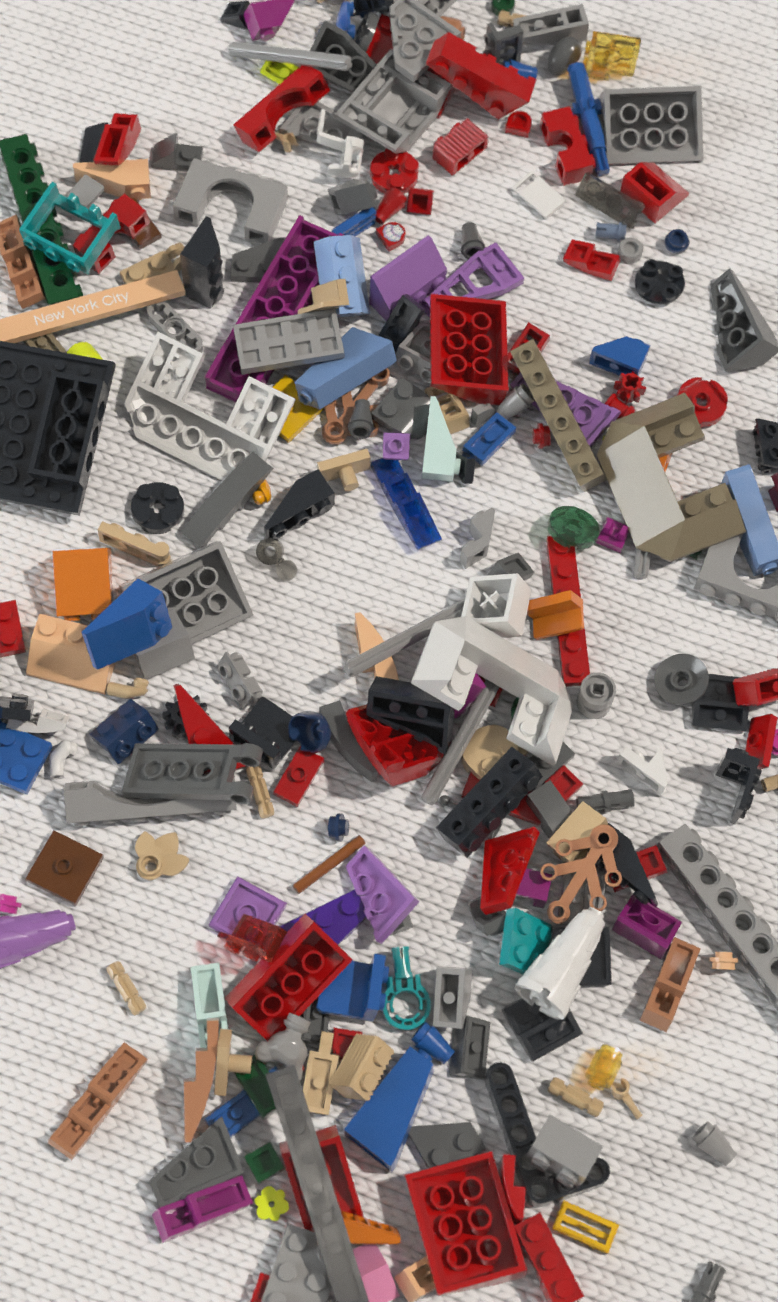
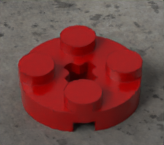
[370,148,419,194]
[677,377,728,428]

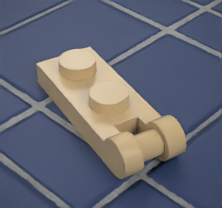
[98,521,171,567]

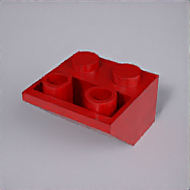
[620,162,689,224]

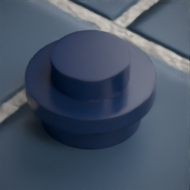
[664,229,689,254]
[328,813,349,842]

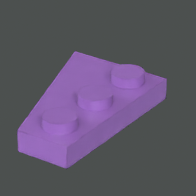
[346,845,420,944]

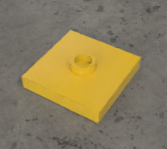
[272,375,324,443]

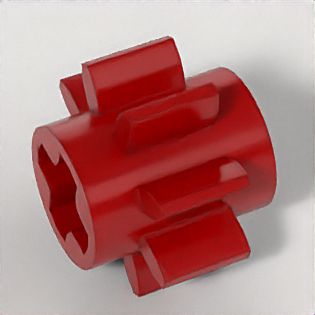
[613,371,647,405]

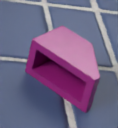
[243,0,295,41]

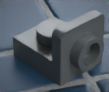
[487,552,534,581]

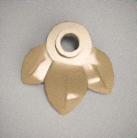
[135,831,189,881]

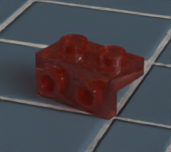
[217,913,287,963]

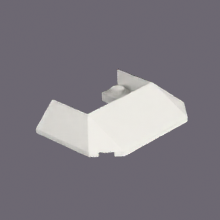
[124,332,296,481]
[411,616,574,766]

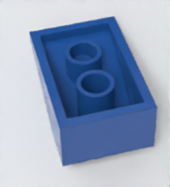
[82,578,173,670]

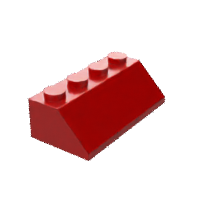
[224,914,353,1041]

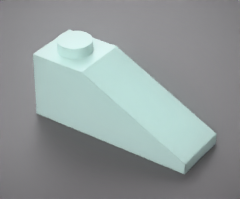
[422,396,461,482]

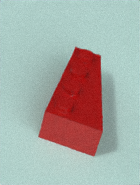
[426,32,537,120]

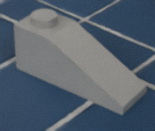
[513,4,589,45]

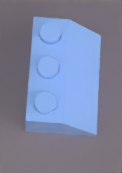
[314,235,370,317]

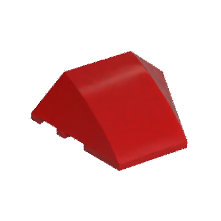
[346,704,451,787]

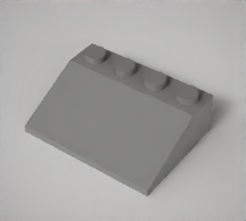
[600,86,703,164]
[119,541,254,644]

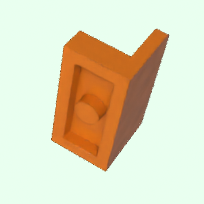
[527,590,584,640]

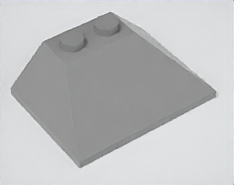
[335,49,451,153]

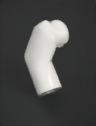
[49,740,78,779]

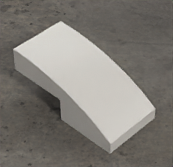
[6,708,70,733]

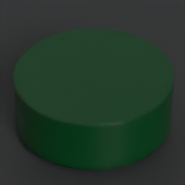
[491,0,515,16]

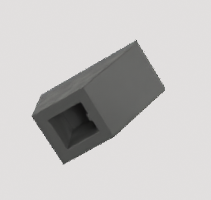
[327,179,378,215]

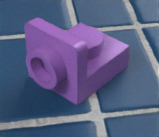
[383,433,410,460]

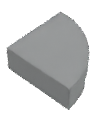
[471,403,496,427]

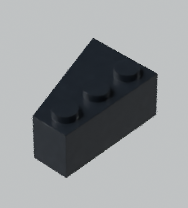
[366,676,455,754]

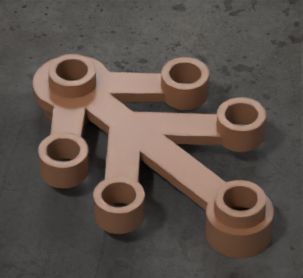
[322,368,390,445]
[540,824,622,924]

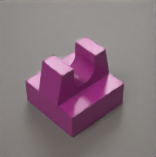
[596,517,629,553]

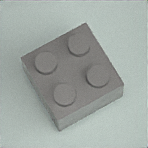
[526,1115,603,1188]

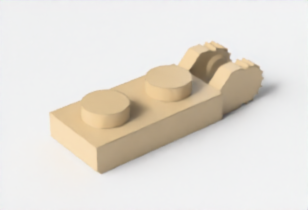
[119,242,185,284]

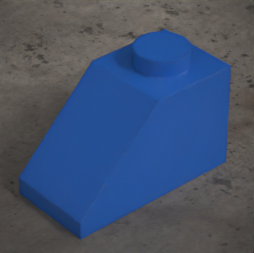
[589,336,651,376]

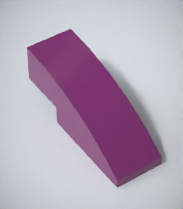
[152,1175,253,1243]

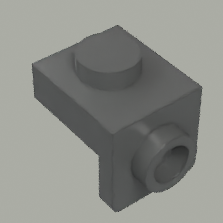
[468,897,506,936]

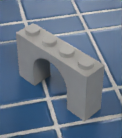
[173,158,288,245]
[694,534,778,622]

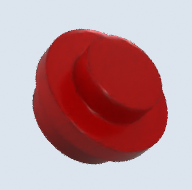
[533,423,551,449]

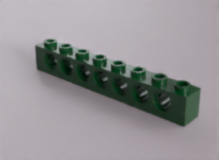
[0,133,83,306]

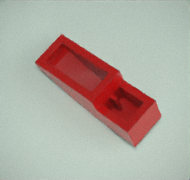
[94,113,141,165]

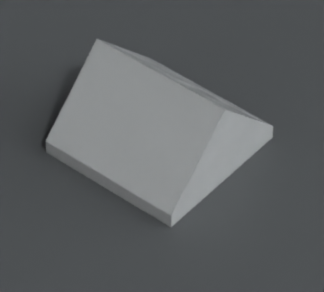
[134,609,195,679]

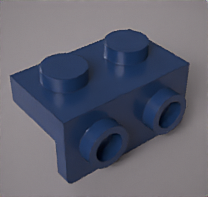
[89,698,159,764]

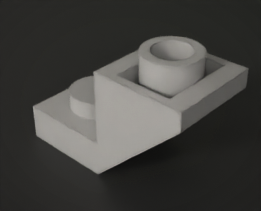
[459,508,495,569]

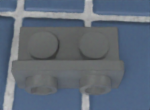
[483,22,524,65]

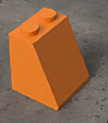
[53,548,113,621]

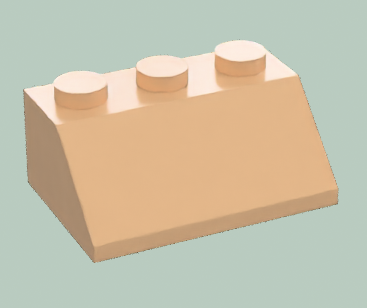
[26,614,116,695]

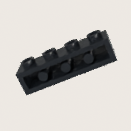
[436,747,543,858]

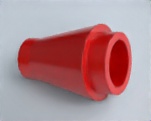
[375,187,407,225]

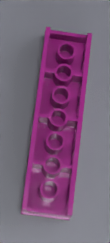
[205,215,344,403]

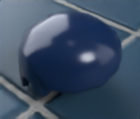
[288,711,331,753]

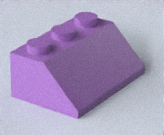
[369,235,447,321]

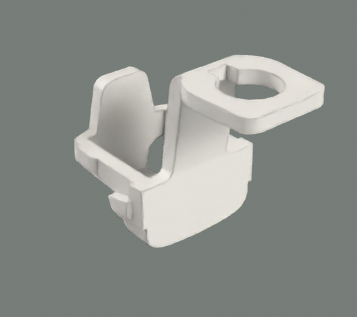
[316,109,364,178]

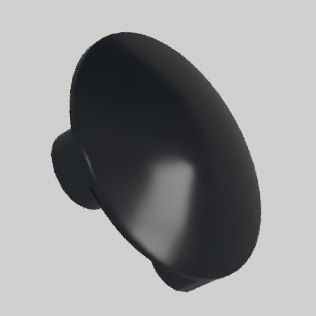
[635,259,685,304]

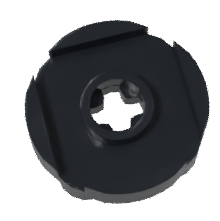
[131,482,184,534]

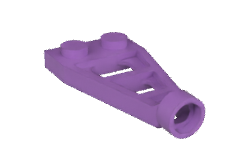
[421,242,525,318]

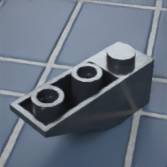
[264,469,335,541]
[587,823,658,908]

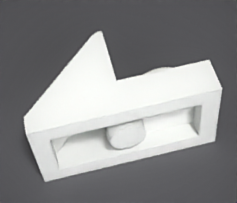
[616,746,668,796]

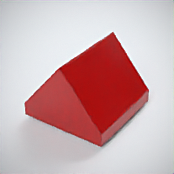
[406,187,434,215]

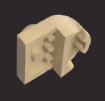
[461,725,528,780]

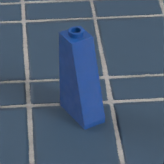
[344,1046,434,1173]

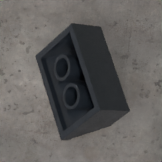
[180,216,224,309]

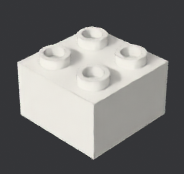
[461,573,532,638]

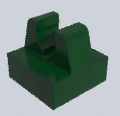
[244,1142,285,1185]

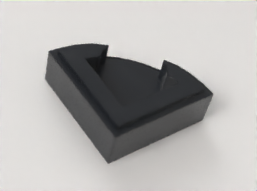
[456,452,476,484]

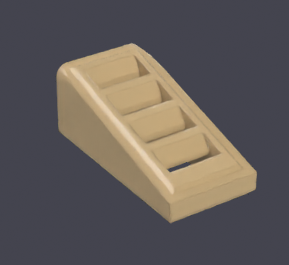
[424,386,470,435]

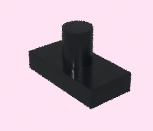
[378,294,426,352]

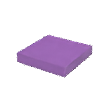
[209,876,287,954]

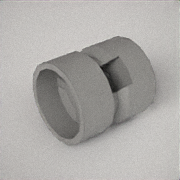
[576,673,616,719]

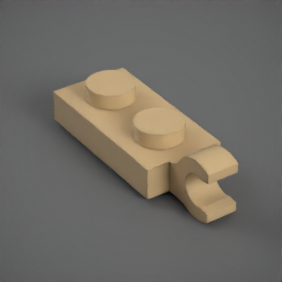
[303,1031,339,1115]

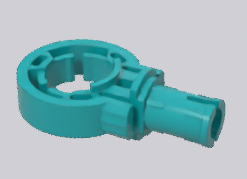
[381,946,431,1031]

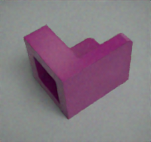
[516,868,552,909]

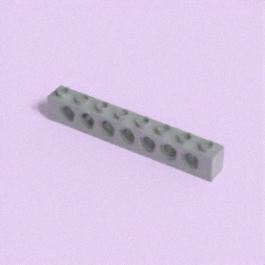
[657,823,778,1011]

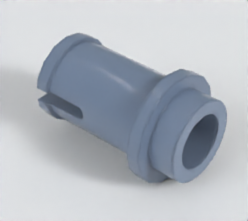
[595,222,627,242]

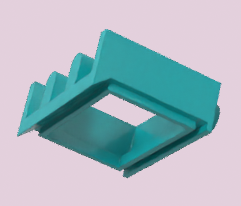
[19,182,121,275]

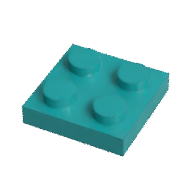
[499,908,552,975]

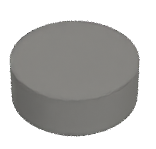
[617,238,643,264]

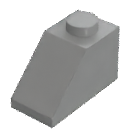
[433,966,472,1029]

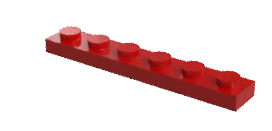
[546,535,590,687]

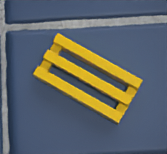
[552,1200,619,1254]

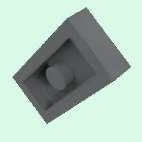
[151,133,203,171]

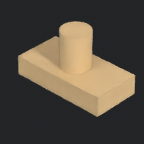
[317,449,371,491]
[214,1029,252,1096]

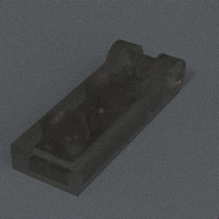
[575,172,645,229]

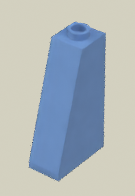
[294,327,397,410]
[721,464,778,576]

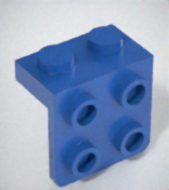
[317,954,389,1022]

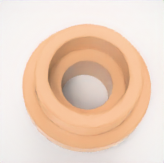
[709,952,738,970]

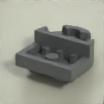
[371,377,430,440]

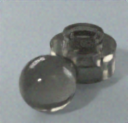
[256,537,297,581]

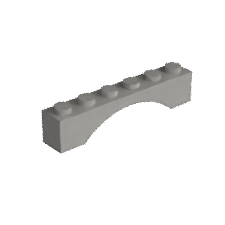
[64,772,237,826]

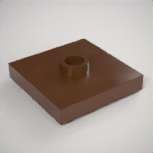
[25,830,104,906]

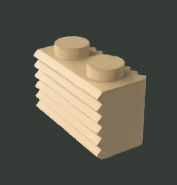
[330,1033,394,1101]

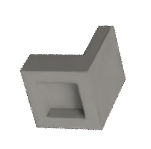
[66,174,104,209]

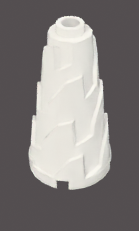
[514,907,605,1020]

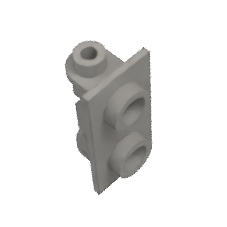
[217,651,263,710]

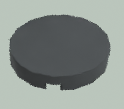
[355,12,378,52]

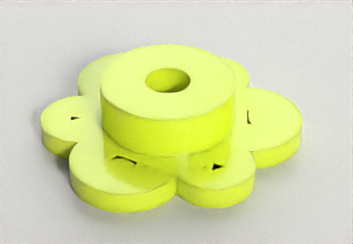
[255,1186,289,1221]

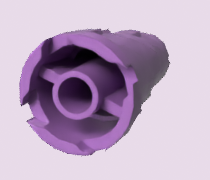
[0,909,76,969]

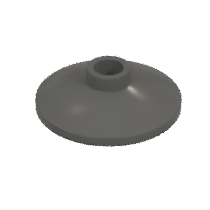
[654,654,709,705]

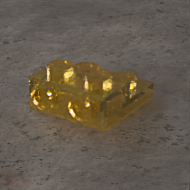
[583,31,641,81]

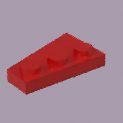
[480,826,540,915]

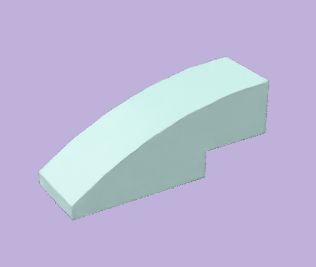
[191,963,231,1059]

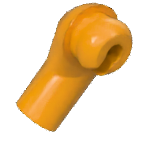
[253,479,271,505]

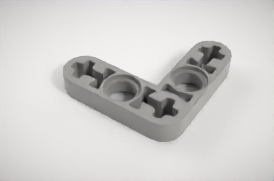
[147,301,203,353]

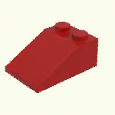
[279,1125,364,1233]

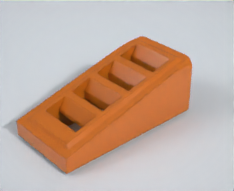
[341,1211,401,1244]

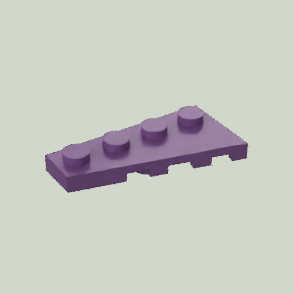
[510,372,621,448]

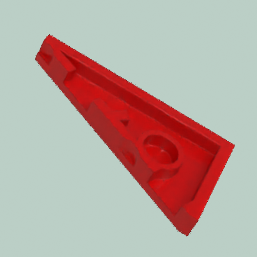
[173,683,245,774]

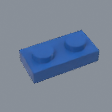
[462,412,516,466]

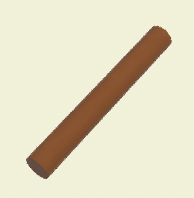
[292,835,366,894]

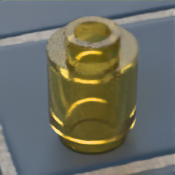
[584,1044,623,1091]

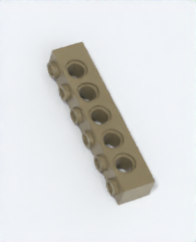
[510,339,607,492]

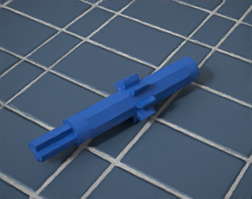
[568,62,610,176]

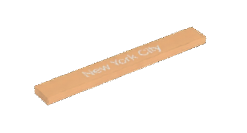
[0,270,185,343]

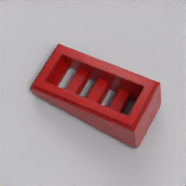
[507,322,550,375]

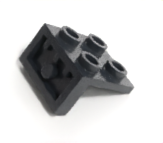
[229,697,296,770]

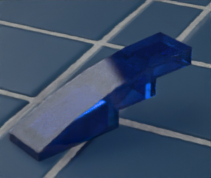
[370,457,442,550]

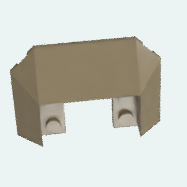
[597,393,746,562]

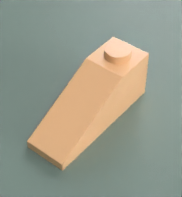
[73,159,151,200]

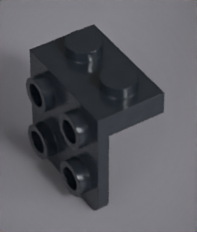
[715,748,762,824]

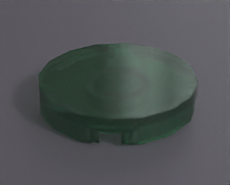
[547,506,600,550]

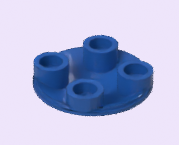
[336,1,355,40]

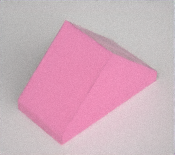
[353,1244,399,1302]

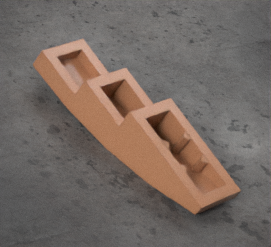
[0,215,46,309]
[184,1017,219,1143]
[48,1042,147,1160]

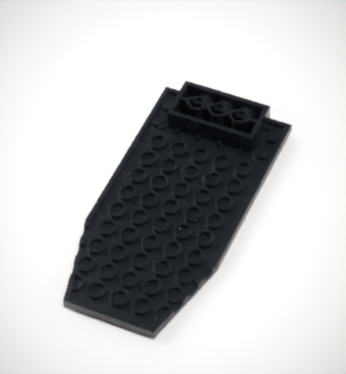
[0,341,116,516]

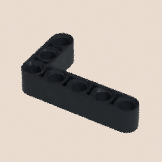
[485,1062,610,1208]

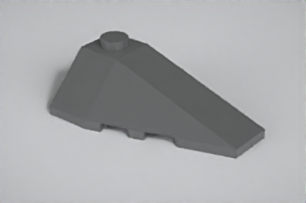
[310,21,376,93]
[711,268,778,373]

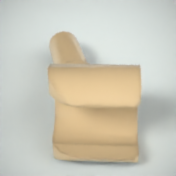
[275,132,298,152]
[612,1078,643,1119]

